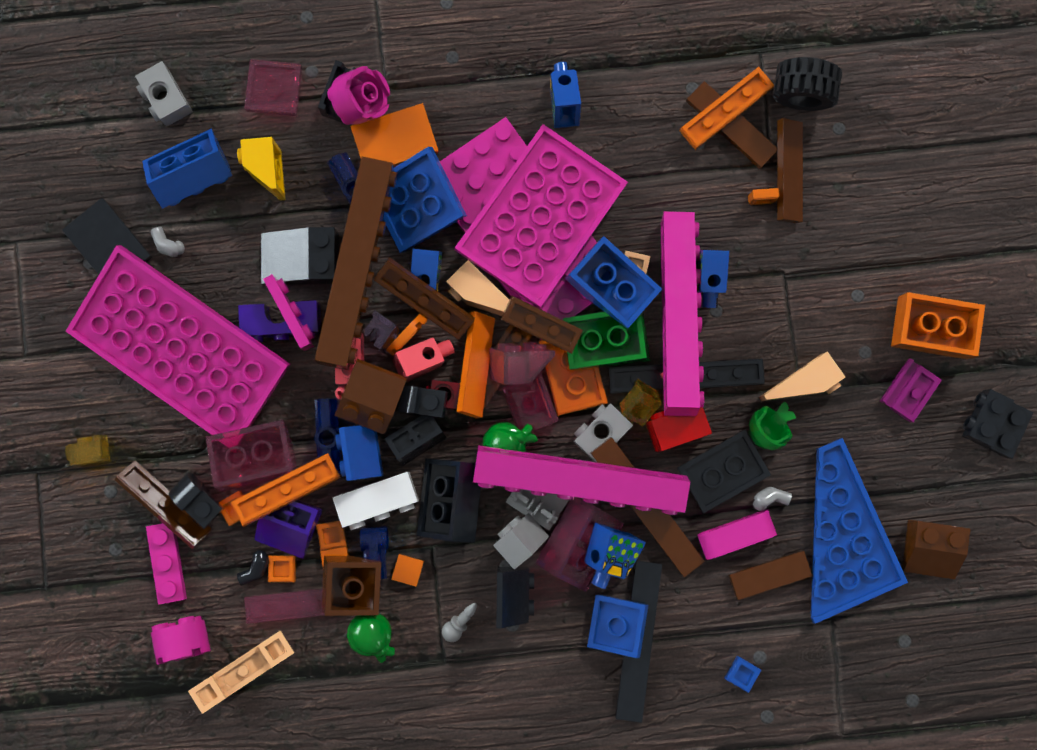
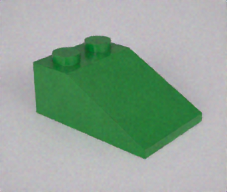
[563,311,650,370]

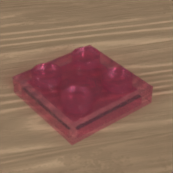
[244,59,302,116]

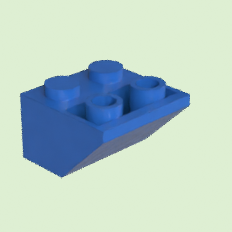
[336,425,384,481]

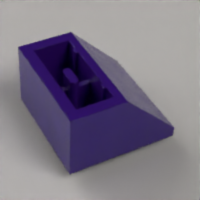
[254,500,323,559]

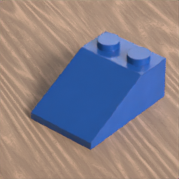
[565,236,662,328]

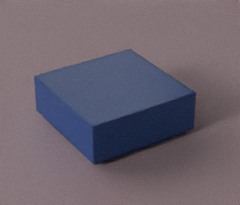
[725,656,761,693]

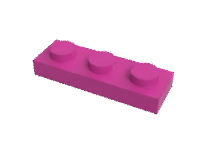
[263,274,314,351]
[146,523,187,605]

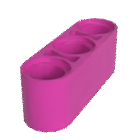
[697,510,777,560]

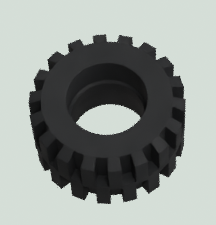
[773,57,842,111]

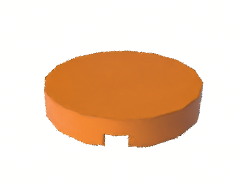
[386,313,428,356]

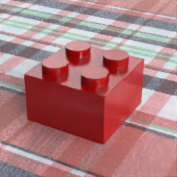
[645,407,712,452]

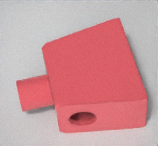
[393,338,455,383]

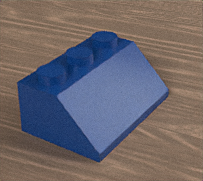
[142,128,233,209]

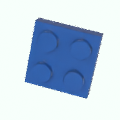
[587,594,649,658]

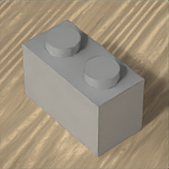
[493,513,549,570]

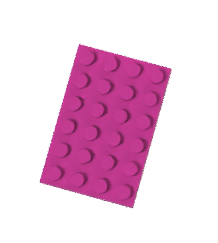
[455,124,628,309]

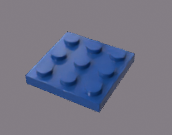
[383,146,467,253]

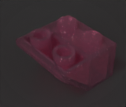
[489,342,555,384]

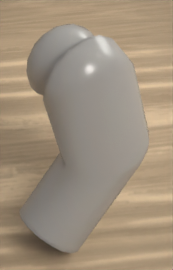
[150,227,185,257]
[753,487,792,511]

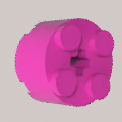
[327,66,390,125]
[151,616,211,665]

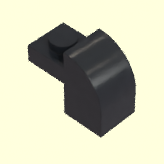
[395,385,448,418]
[168,473,224,528]

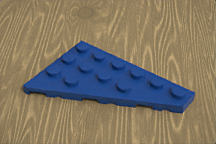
[811,438,908,624]

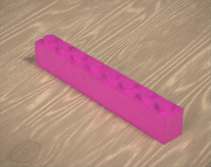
[660,211,704,416]
[473,445,690,515]

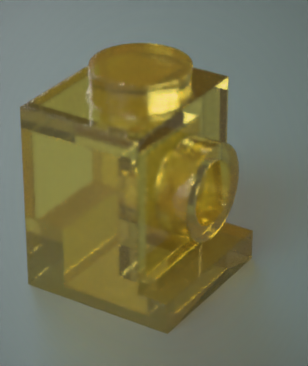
[620,379,662,426]
[65,435,110,466]

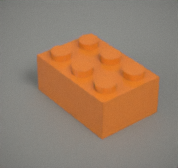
[891,292,985,359]

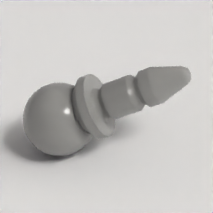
[442,603,477,642]

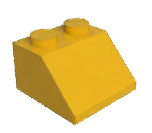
[237,137,286,201]

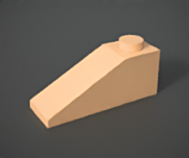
[446,260,509,316]
[759,351,845,401]

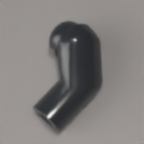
[237,550,269,586]

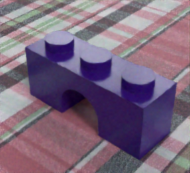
[238,300,322,343]

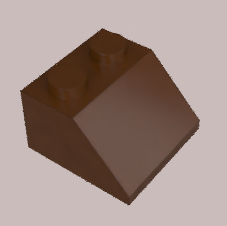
[334,358,407,434]
[902,520,970,579]
[321,556,381,616]

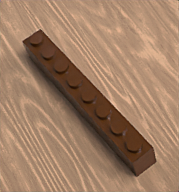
[315,156,397,370]

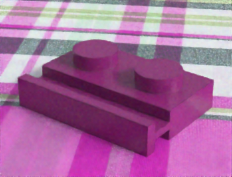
[880,359,942,423]

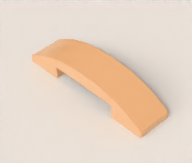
[188,630,295,714]

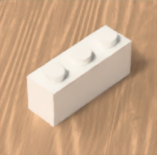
[332,472,419,530]

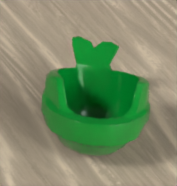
[749,402,796,451]
[482,422,538,452]
[347,614,395,663]

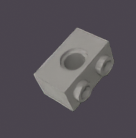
[135,61,193,127]
[573,403,633,462]

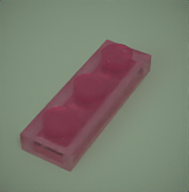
[244,588,324,624]

